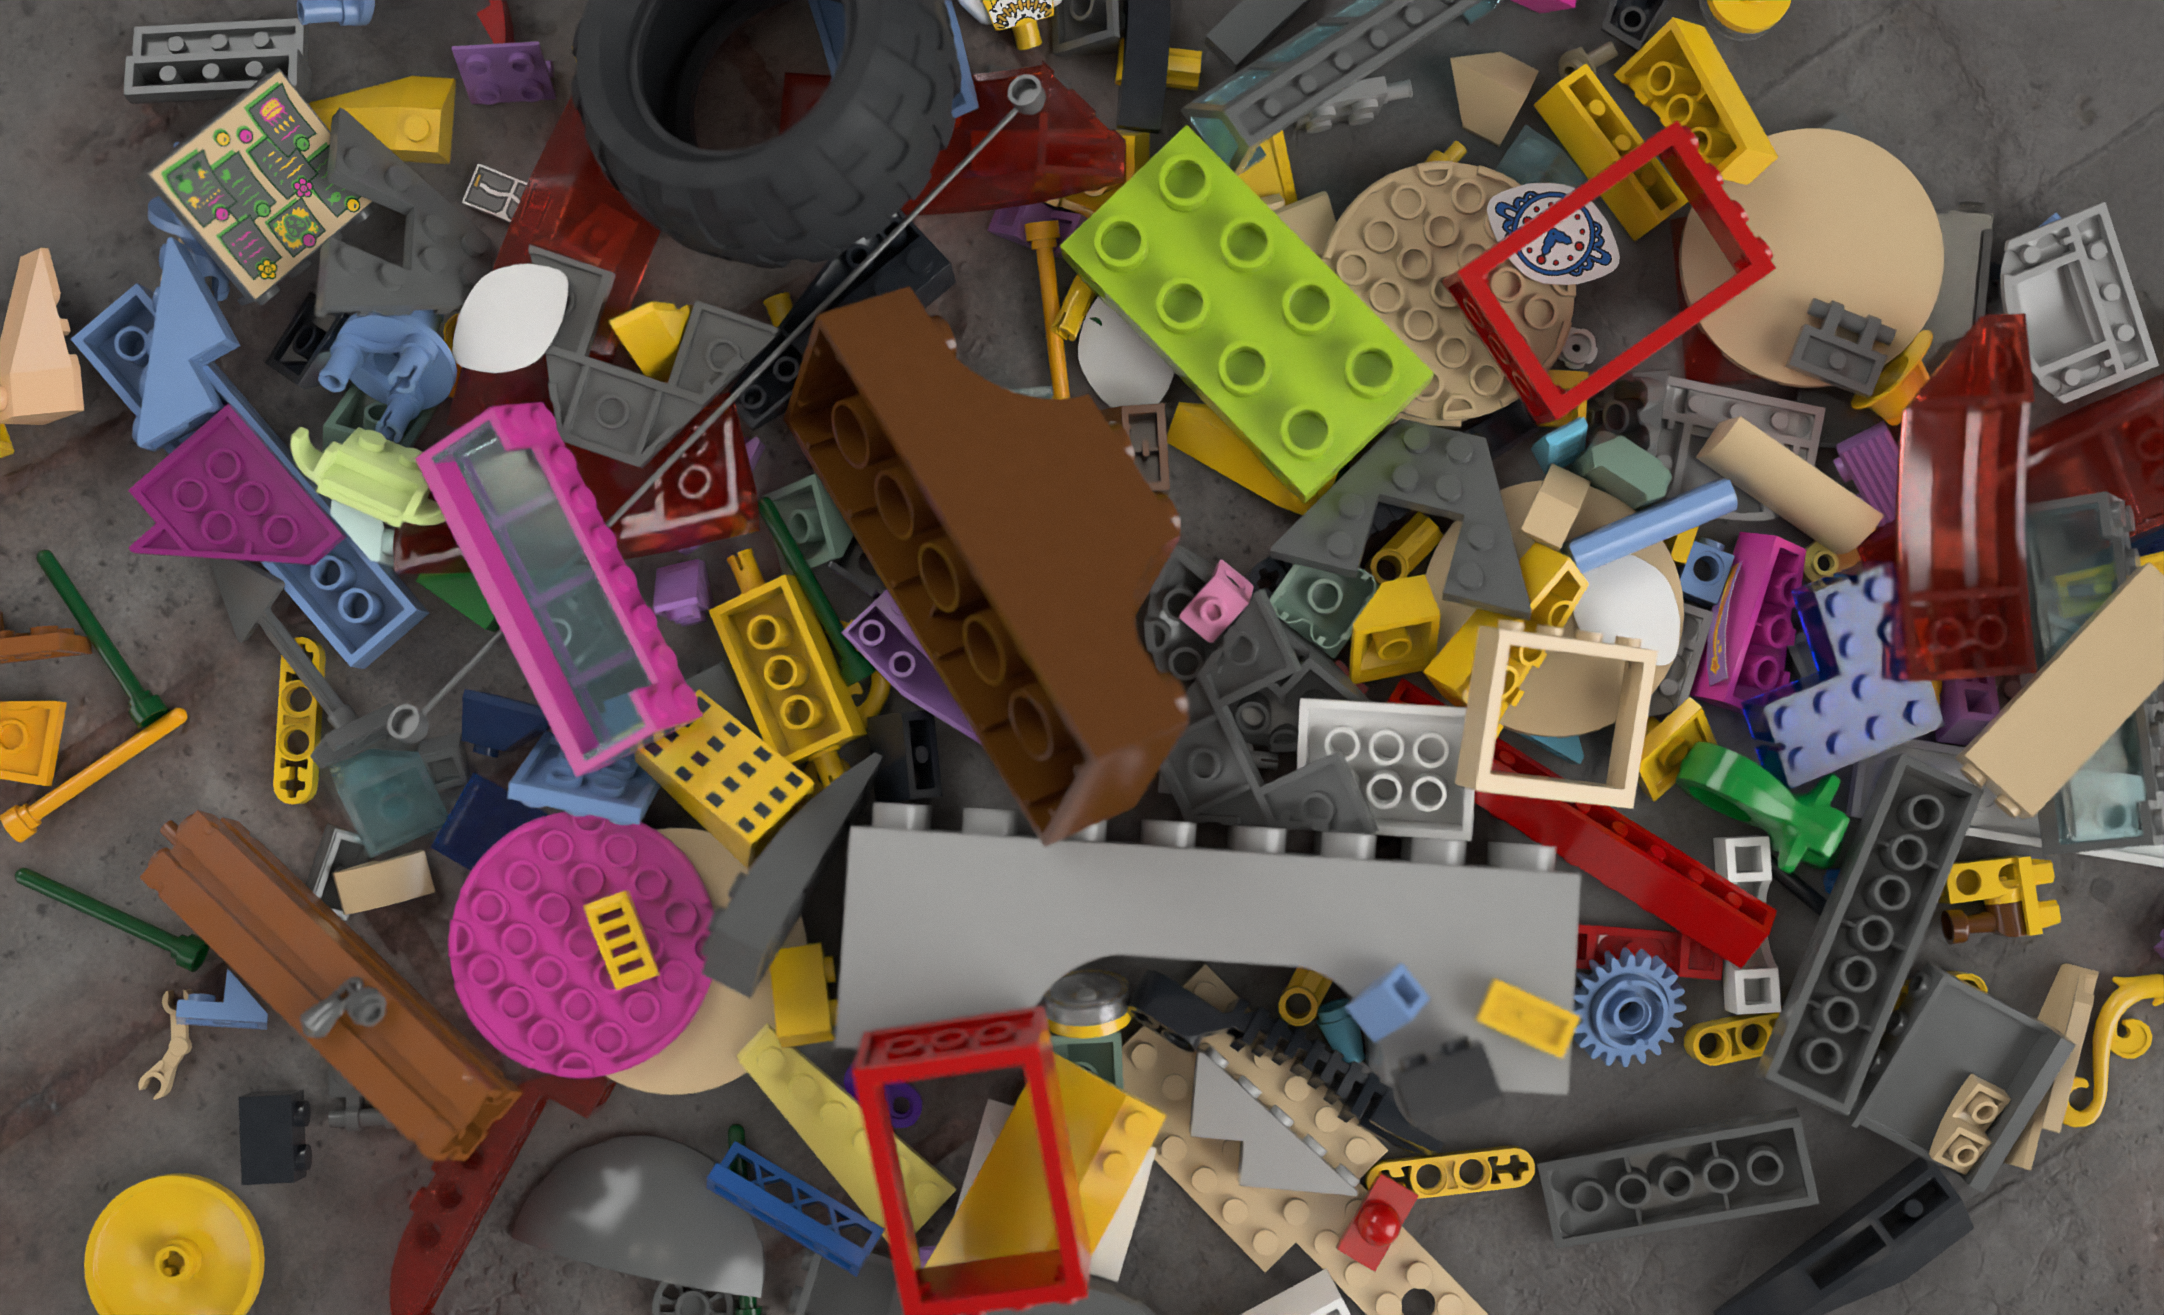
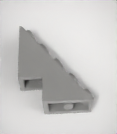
[1189,1046,1360,1196]

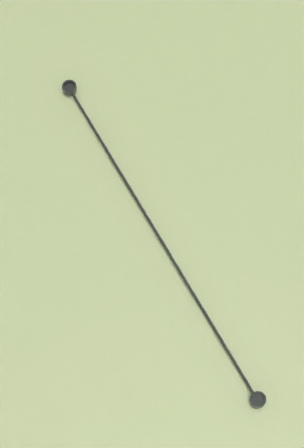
[387,74,1046,744]

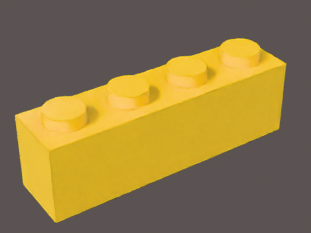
[1534,63,1689,242]

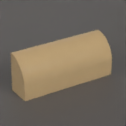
[1696,416,1884,554]

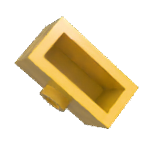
[769,943,838,1048]

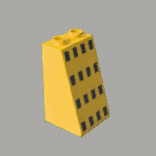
[635,689,815,869]

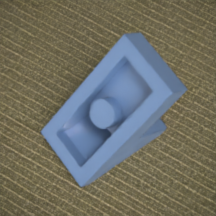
[176,969,268,1030]

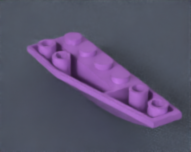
[841,589,983,746]

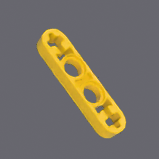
[273,637,326,805]
[1365,1145,1535,1199]

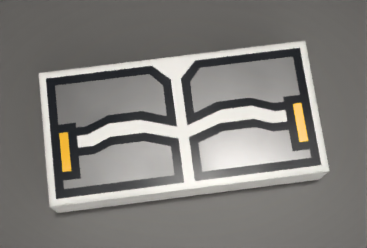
[462,163,554,237]

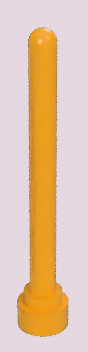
[1024,220,1070,399]
[0,707,187,843]

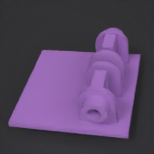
[452,41,556,105]

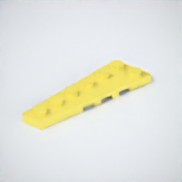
[737,1023,957,1243]

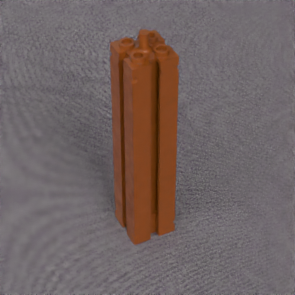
[139,810,523,1161]

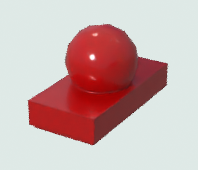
[1336,1171,1419,1272]

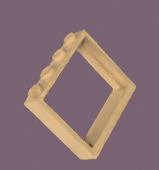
[1455,620,1658,809]

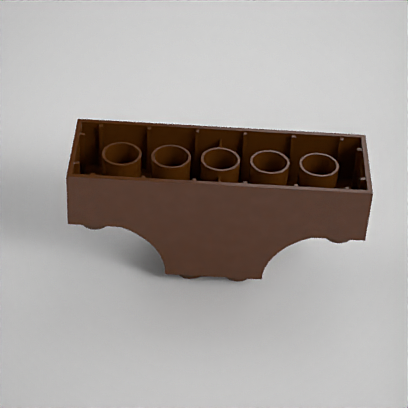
[783,286,1190,847]

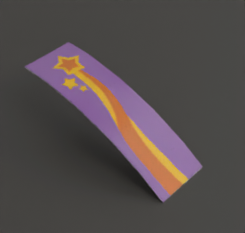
[1707,561,1743,686]

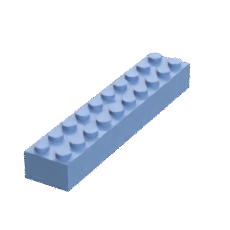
[71,283,429,669]

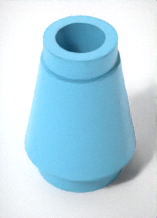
[1316,998,1365,1063]

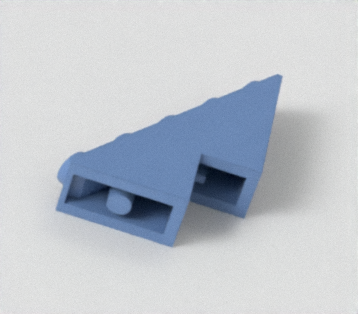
[132,237,240,452]

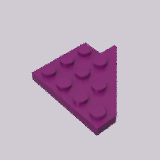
[128,404,347,565]

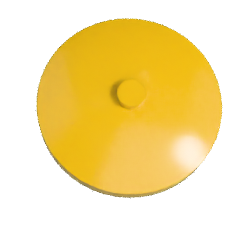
[84,1173,265,1315]

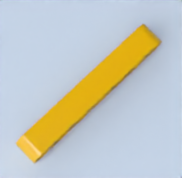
[1684,971,1988,1066]

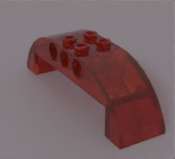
[389,1072,618,1315]

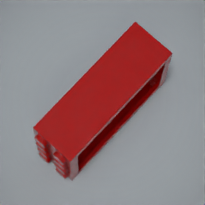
[1441,120,1777,425]
[852,1006,1091,1315]

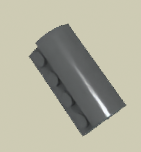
[124,18,313,104]

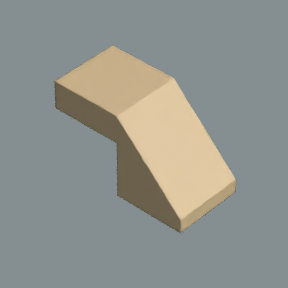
[1519,463,1591,552]

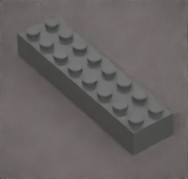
[1753,753,1984,1116]

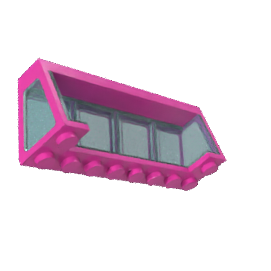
[415,402,703,777]

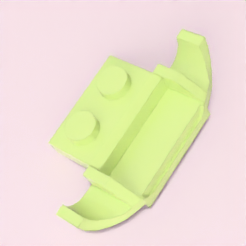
[291,427,446,528]

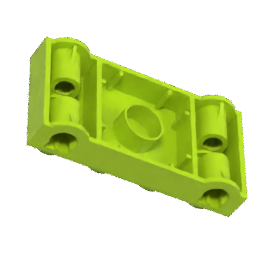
[1060,125,1434,504]

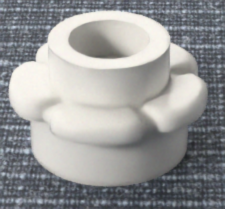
[1558,327,1597,369]

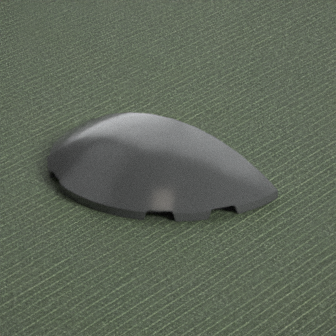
[1144,545,1370,752]
[511,1135,765,1298]

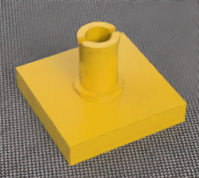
[1638,697,1718,802]

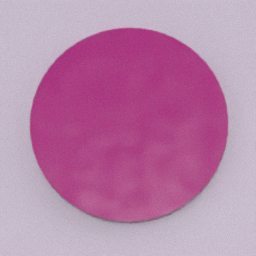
[448,812,715,1078]

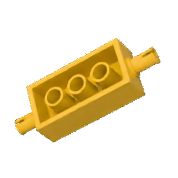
[708,548,867,788]

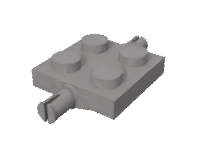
[1294,76,1413,133]

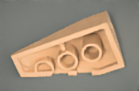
[0,248,84,425]

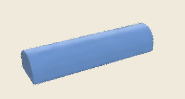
[1560,478,1738,574]

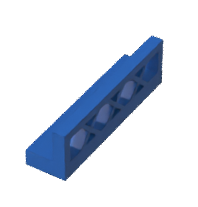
[707,1141,884,1277]

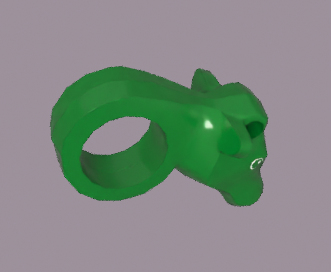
[1676,741,1850,874]

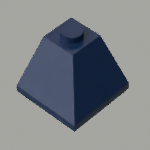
[462,689,552,758]

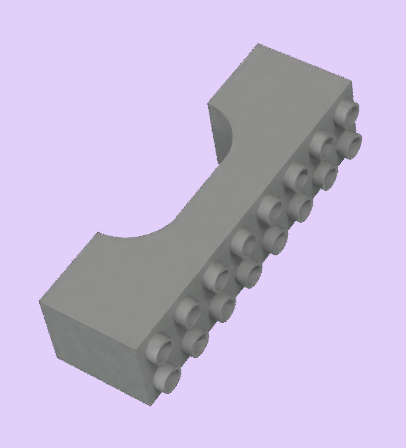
[835,802,1580,1095]

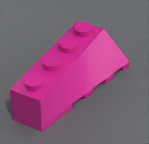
[1690,532,1806,726]

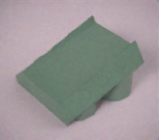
[1569,431,1672,512]
[1269,564,1381,659]

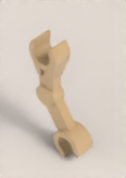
[138,989,194,1100]

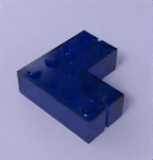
[1741,560,1945,789]

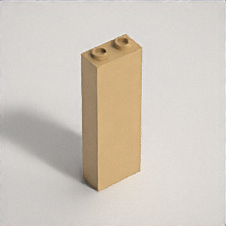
[1955,563,2164,819]

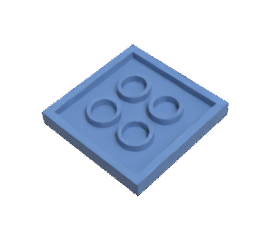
[508,731,660,825]

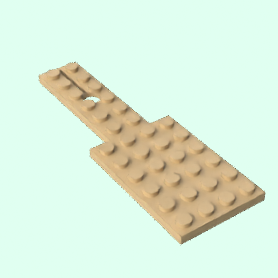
[1122,963,1489,1315]

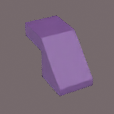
[987,191,1088,258]

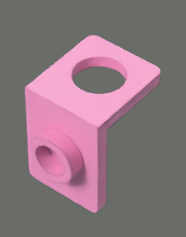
[1179,559,1254,643]

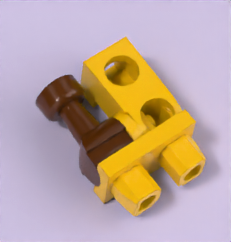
[1937,855,2061,945]

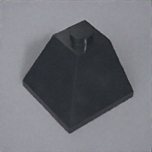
[265,291,351,389]

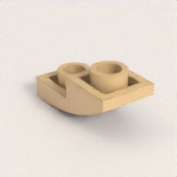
[332,849,435,915]
[1929,1074,2011,1175]

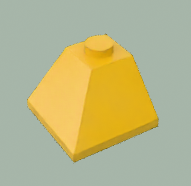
[1349,574,1441,684]

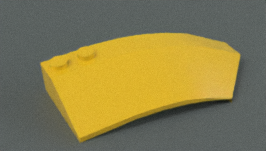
[924,1052,1167,1267]

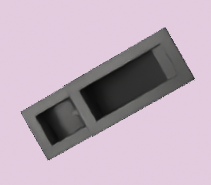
[1204,0,1312,74]

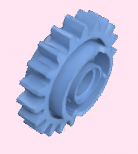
[1573,947,1687,1067]

